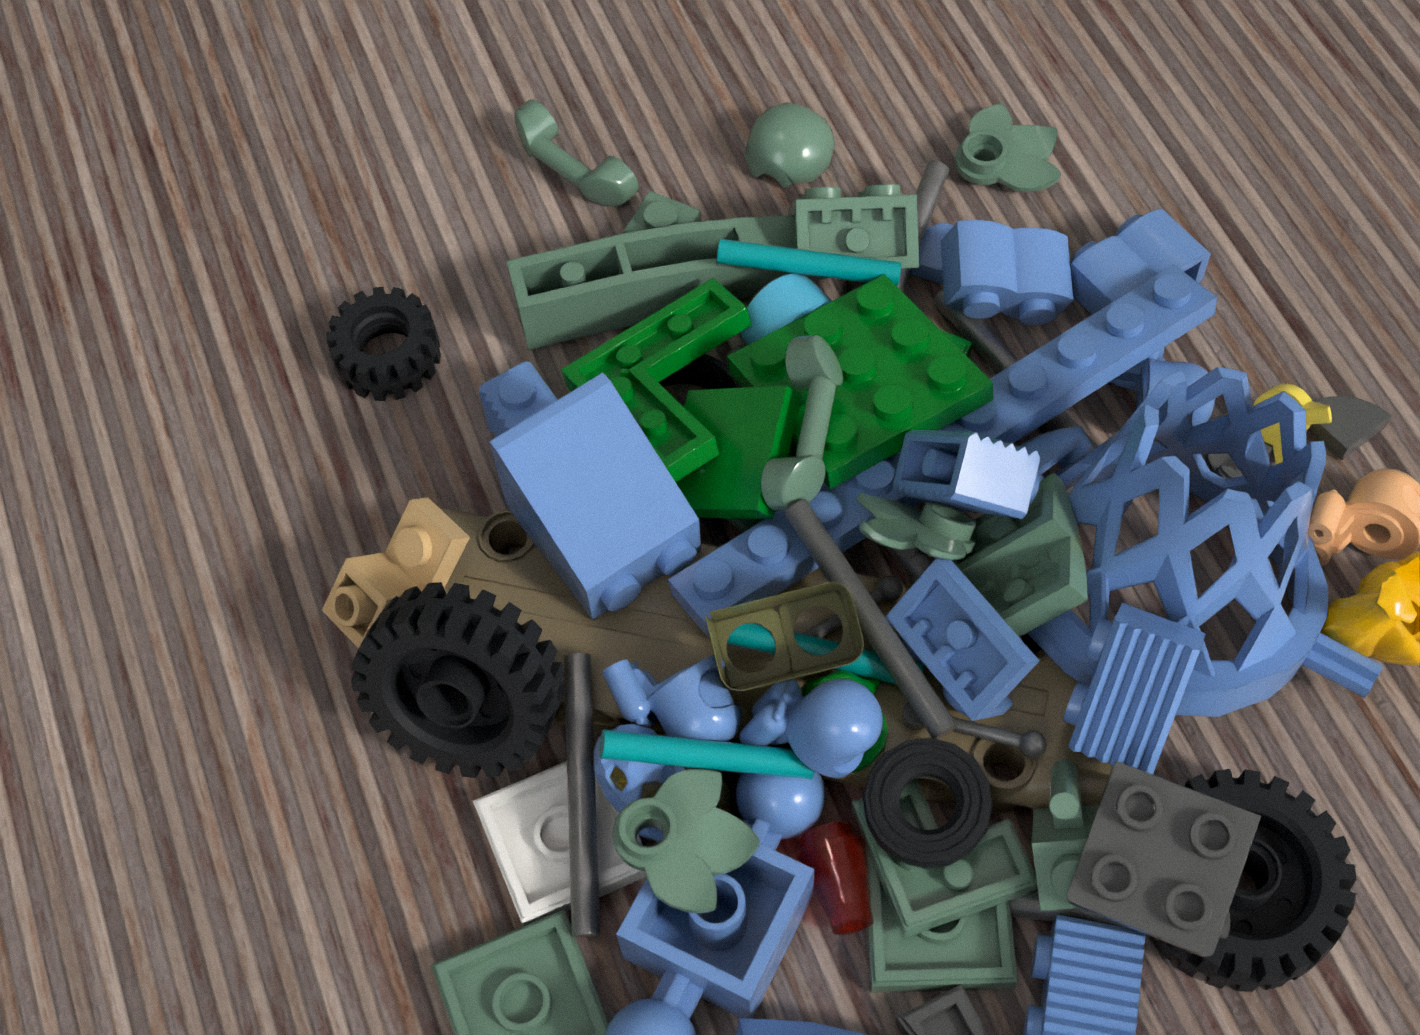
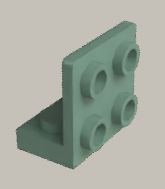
[788,184,919,269]

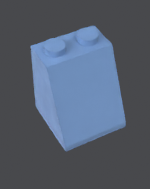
[489,373,701,620]

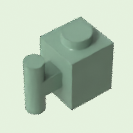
[1032,760,1100,911]

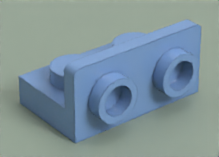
[885,559,1039,721]

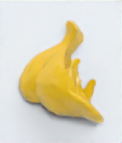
[1320,551,1420,666]

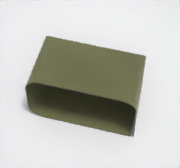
[705,582,864,691]

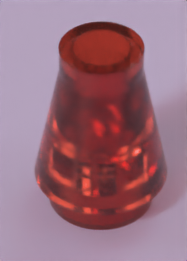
[797,822,874,935]

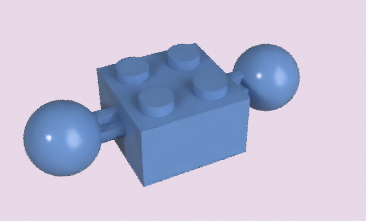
[605,772,825,1035]

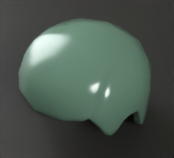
[744,102,835,188]

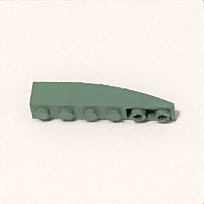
[506,215,828,350]

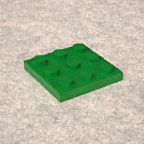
[727,274,994,489]

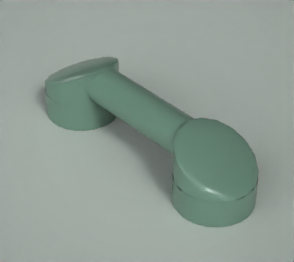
[514,99,639,207]
[761,335,843,511]

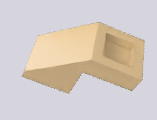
[322,497,470,648]

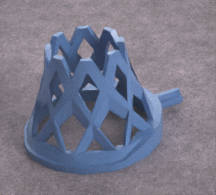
[1028,367,1383,717]

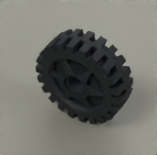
[351,582,565,778]
[1146,769,1357,992]

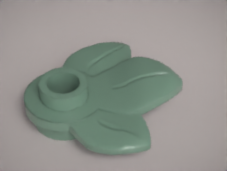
[955,103,1061,192]
[856,492,977,560]
[612,769,760,913]

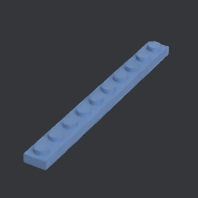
[668,264,1217,638]

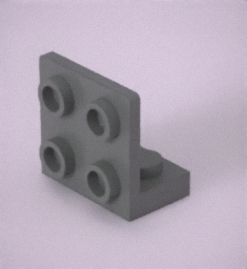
[1066,761,1261,958]

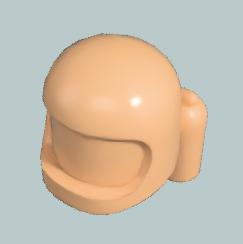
[1308,468,1420,566]

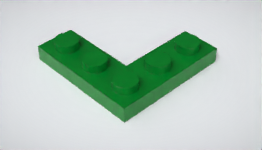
[560,278,751,482]

